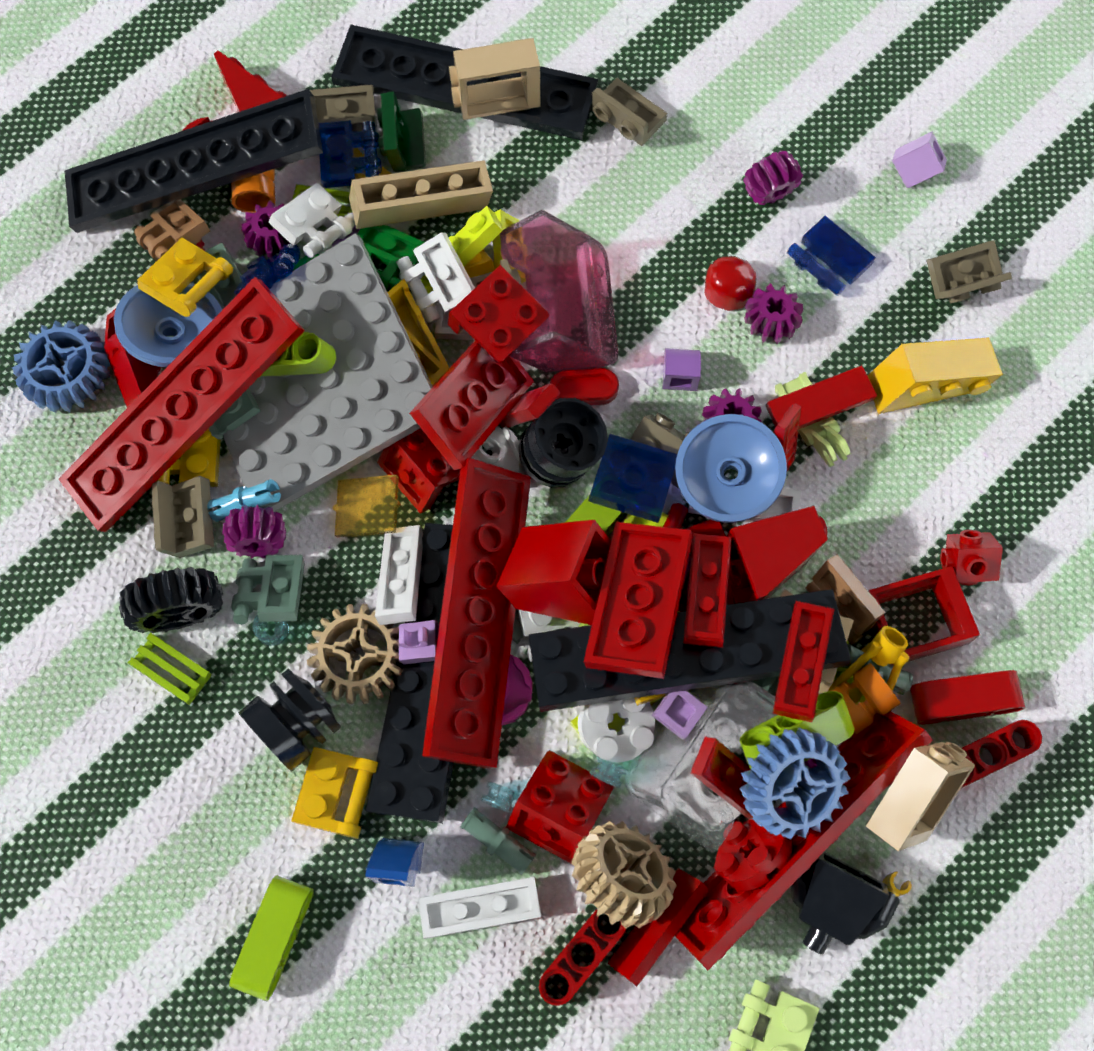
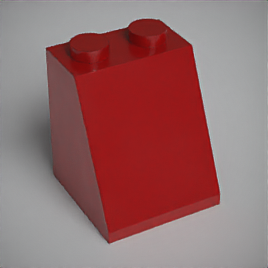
[726,506,828,604]
[496,519,611,625]

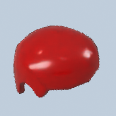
[704,256,757,311]

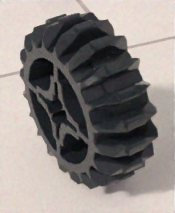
[119,567,223,634]

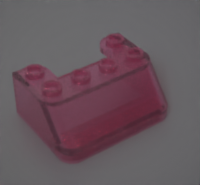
[500,209,618,372]

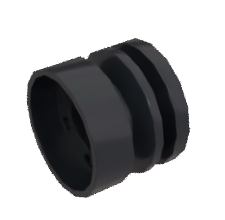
[518,398,608,488]
[238,668,341,772]

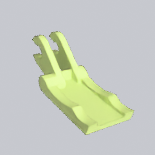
[775,372,851,467]

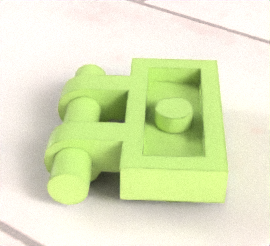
[729,980,820,1051]

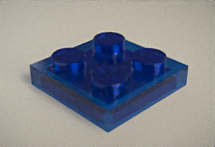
[588,434,677,523]

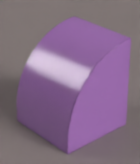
[662,348,701,391]

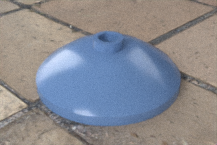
[114,282,222,367]
[675,414,787,523]

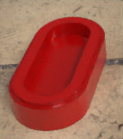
[550,368,619,406]

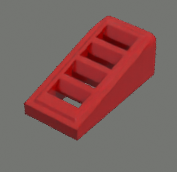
[773,403,801,471]

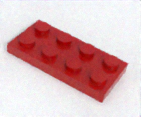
[409,340,534,470]
[584,522,692,679]

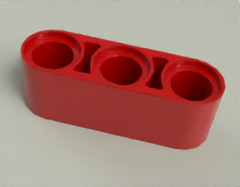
[910,670,1026,725]
[961,720,1042,788]
[539,909,626,1006]

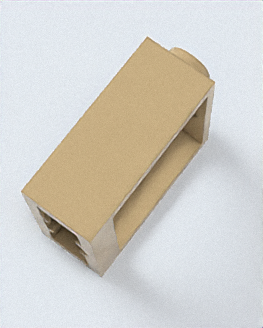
[449,38,540,120]
[866,741,975,851]

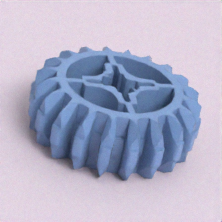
[12,320,111,413]
[740,728,850,840]

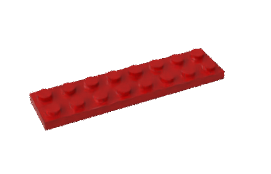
[58,277,305,532]
[422,458,531,768]
[675,711,933,970]

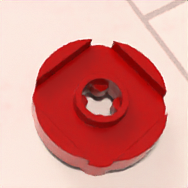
[714,818,792,891]

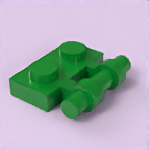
[357,225,425,292]

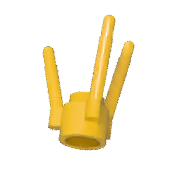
[828,626,910,691]

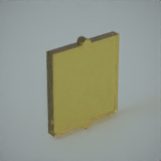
[333,475,401,538]

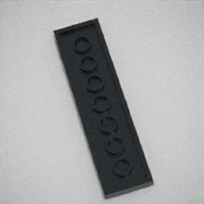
[331,24,598,140]
[64,89,323,233]
[366,523,454,824]
[529,589,851,712]

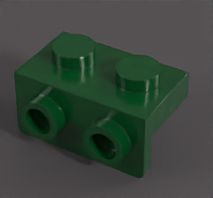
[377,91,426,172]

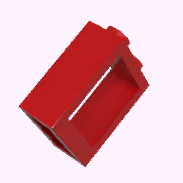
[868,566,980,665]

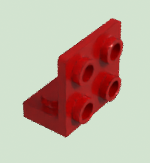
[448,265,550,363]
[377,428,460,514]
[506,750,614,865]

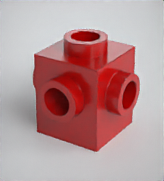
[940,530,1003,586]

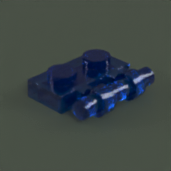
[318,120,382,188]
[786,215,876,296]
[234,244,301,295]

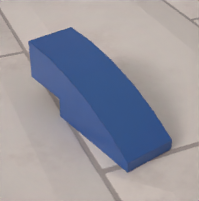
[365,838,424,887]

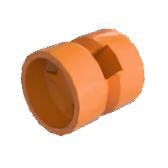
[231,169,276,213]
[831,662,901,735]

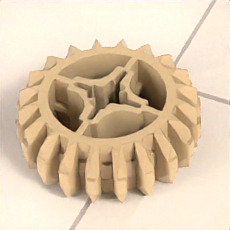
[307,603,403,704]
[571,821,677,929]

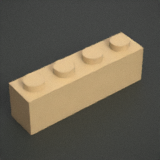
[349,160,493,229]

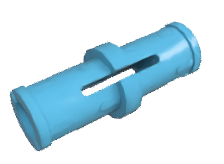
[207,479,281,522]

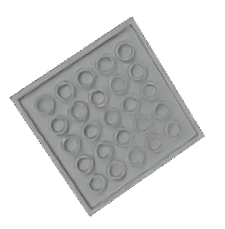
[223,233,433,512]

